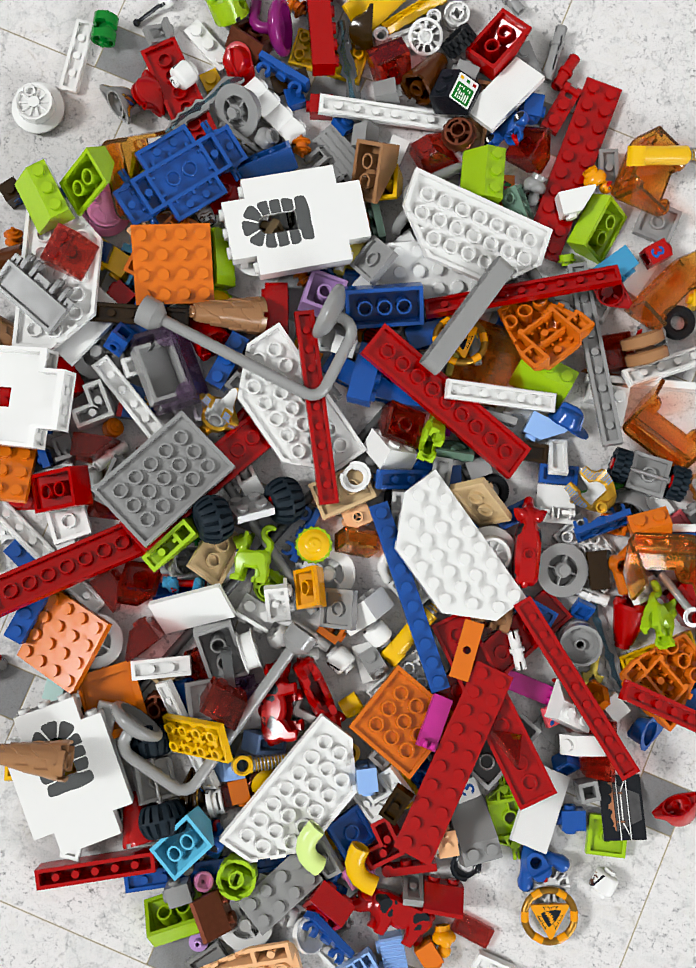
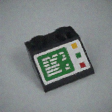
[429,69,482,115]

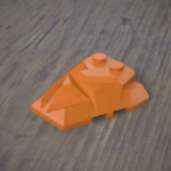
[497,298,595,371]
[619,632,696,731]

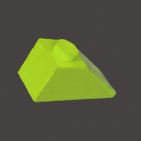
[141,517,199,572]

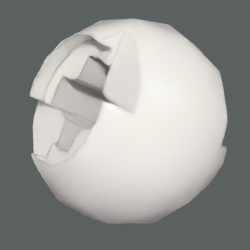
[267,625,287,650]

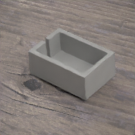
[130,336,191,408]

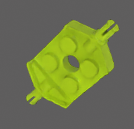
[485,776,521,860]

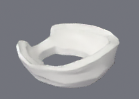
[340,461,371,492]

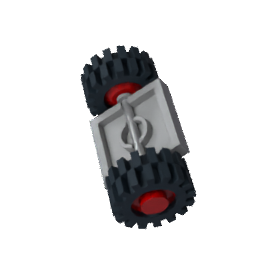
[607,447,692,502]

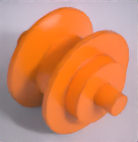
[287,0,307,18]
[292,135,311,158]
[4,227,23,246]
[293,272,309,286]
[102,418,124,439]

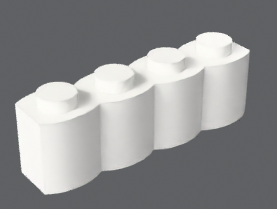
[244,77,306,148]

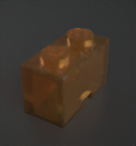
[335,526,380,558]

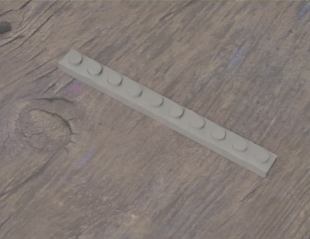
[567,261,624,447]

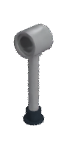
[648,561,696,628]

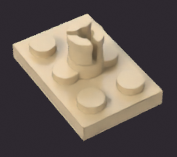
[308,468,377,521]
[449,477,513,527]
[186,531,239,585]

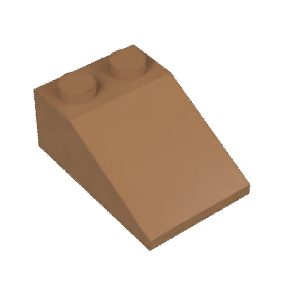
[351,139,400,204]

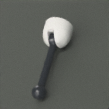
[133,0,174,27]

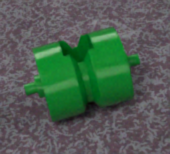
[90,10,119,48]

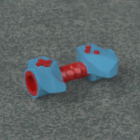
[162,575,207,593]

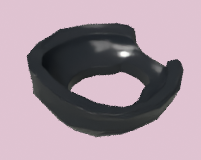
[450,856,482,882]

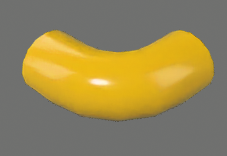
[345,841,379,896]

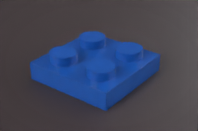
[326,804,376,861]

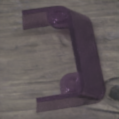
[129,327,209,416]

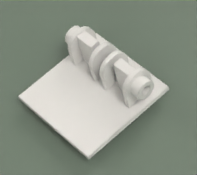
[536,484,575,524]

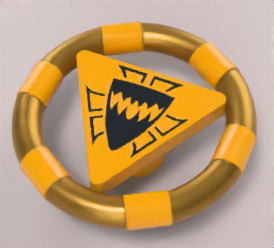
[432,315,488,366]
[521,886,578,946]

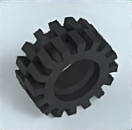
[441,22,477,60]

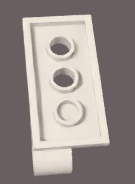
[34,461,92,550]

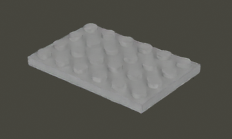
[91,410,235,548]

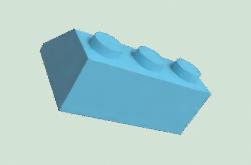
[149,806,215,881]

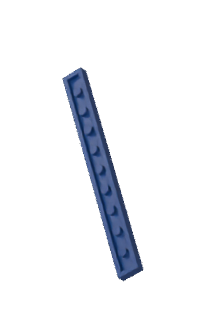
[368,501,450,693]
[124,854,291,893]

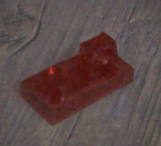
[450,913,495,949]

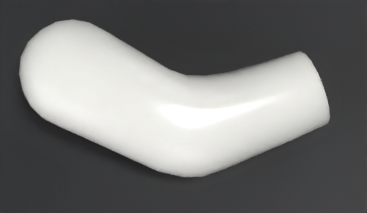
[377,552,393,584]

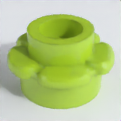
[557,253,576,267]

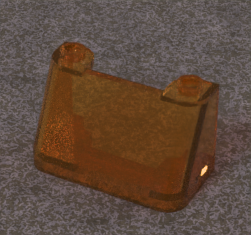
[611,126,685,217]

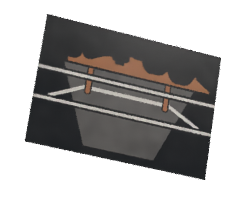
[597,774,647,841]

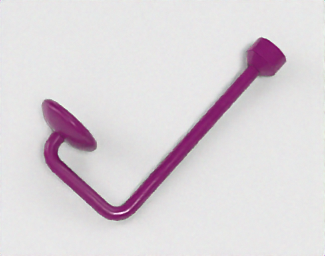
[249,0,293,58]

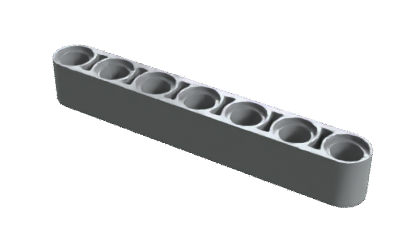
[419,256,515,375]

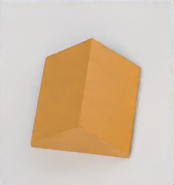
[293,565,327,610]

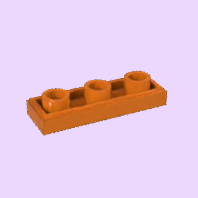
[449,619,485,682]

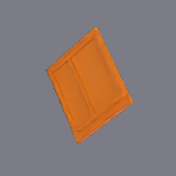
[78,659,148,739]

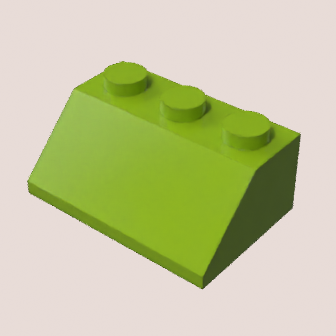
[460,144,506,205]
[59,146,115,216]
[14,159,75,235]
[567,193,627,264]
[211,227,236,290]
[507,357,579,409]
[144,884,204,947]

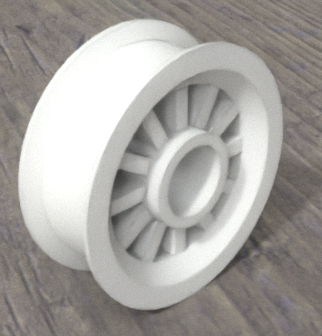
[235,628,264,674]

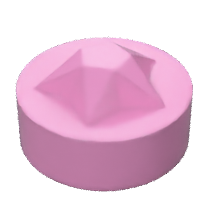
[193,871,214,893]

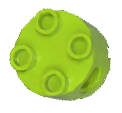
[205,0,250,27]
[216,852,258,901]

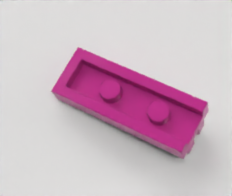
[507,670,554,706]
[415,693,453,752]

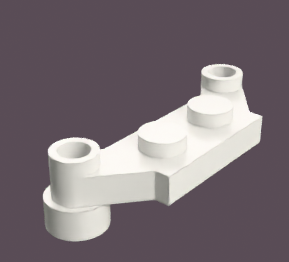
[373,9,441,55]

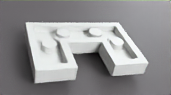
[353,765,416,824]

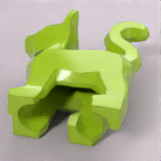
[415,414,446,463]
[229,524,277,584]
[640,580,677,650]

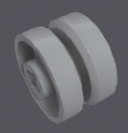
[556,618,603,667]

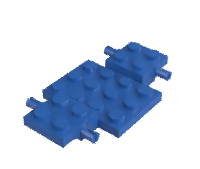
[112,120,248,225]

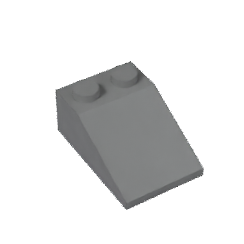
[193,618,249,679]
[450,794,503,868]

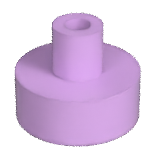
[189,933,208,952]

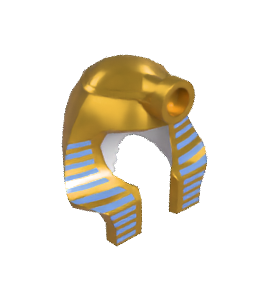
[199,387,239,436]
[564,466,617,514]

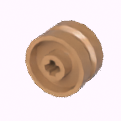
[620,329,670,368]

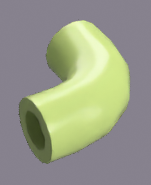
[296,820,326,876]

